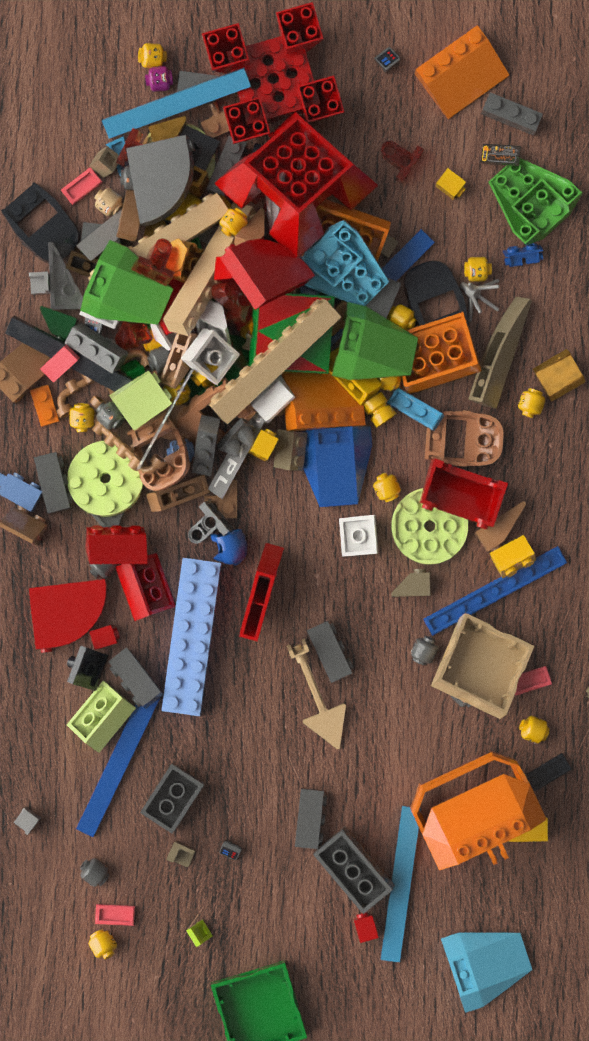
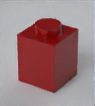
[89,625,120,650]
[353,912,379,943]

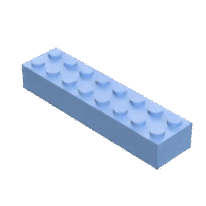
[162,558,221,716]

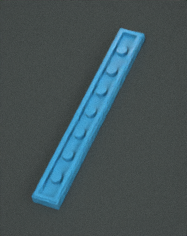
[102,67,251,139]
[381,806,421,962]

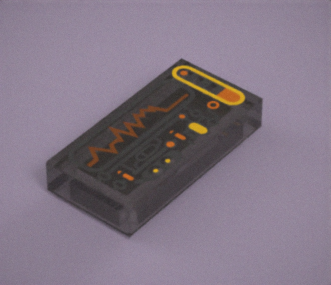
[481,144,522,166]

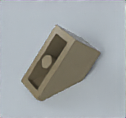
[391,569,430,597]

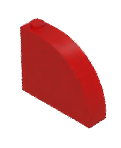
[220,239,315,310]
[239,543,284,642]
[29,579,107,653]

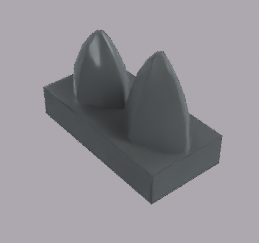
[216,418,256,457]

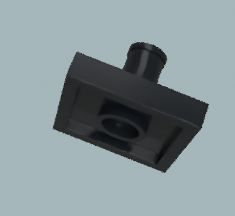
[180,125,220,171]
[67,646,109,691]

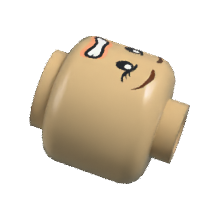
[94,188,123,216]

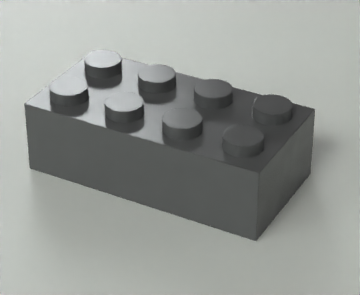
[313,826,395,914]

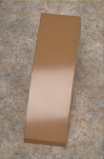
[116,190,140,242]

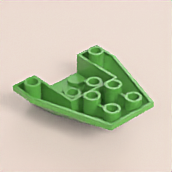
[489,156,582,245]
[80,240,173,325]
[332,302,418,380]

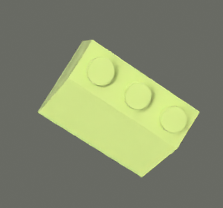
[67,680,136,753]

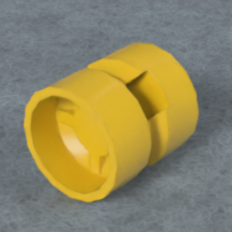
[363,392,397,428]

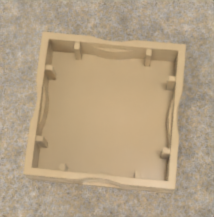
[431,613,534,719]

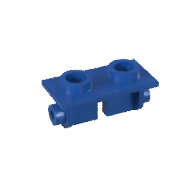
[503,243,543,267]

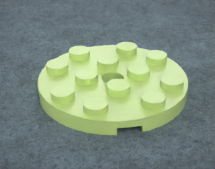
[67,441,144,517]
[391,488,468,564]

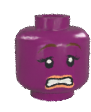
[145,66,173,92]

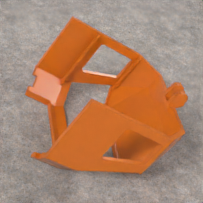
[410,750,547,870]

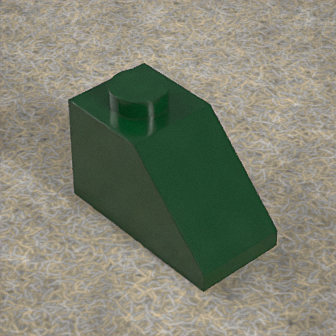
[40,306,79,342]

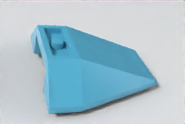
[302,220,389,306]
[441,932,532,1013]

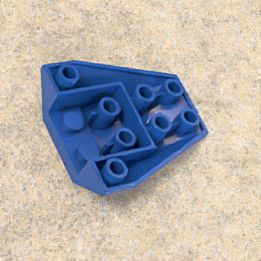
[301,426,372,507]

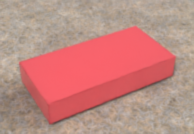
[61,168,103,206]
[40,344,80,383]
[515,666,552,696]
[95,904,135,926]

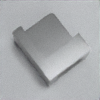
[29,272,50,295]
[14,807,41,835]

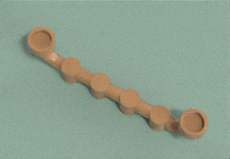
[56,349,150,418]
[90,395,167,473]

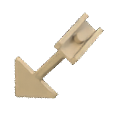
[287,639,346,749]

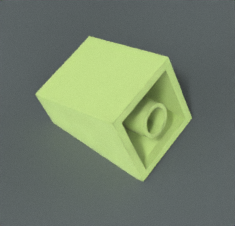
[109,371,172,431]

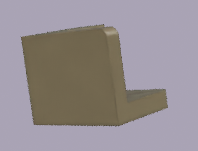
[89,146,122,178]
[166,840,196,867]

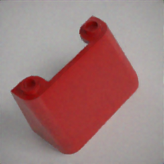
[419,458,508,530]

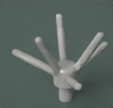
[460,279,500,322]

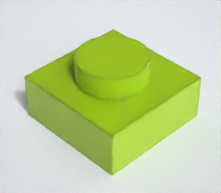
[186,920,213,947]

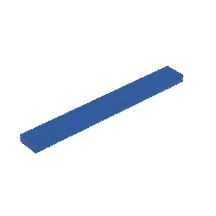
[331,229,435,347]
[423,546,567,636]
[76,698,160,837]

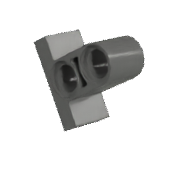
[188,500,234,544]

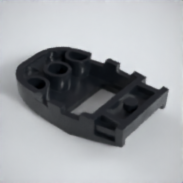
[1,182,80,263]
[403,261,470,327]

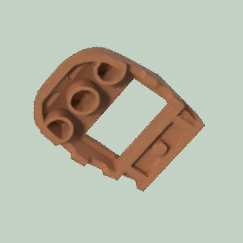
[176,378,257,445]
[424,410,503,467]
[127,411,190,491]

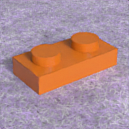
[30,385,60,427]

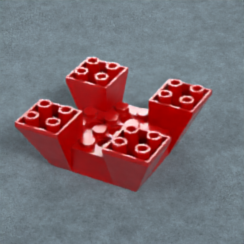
[202,2,345,144]
[214,112,378,258]

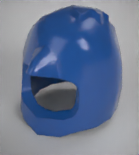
[210,529,248,566]

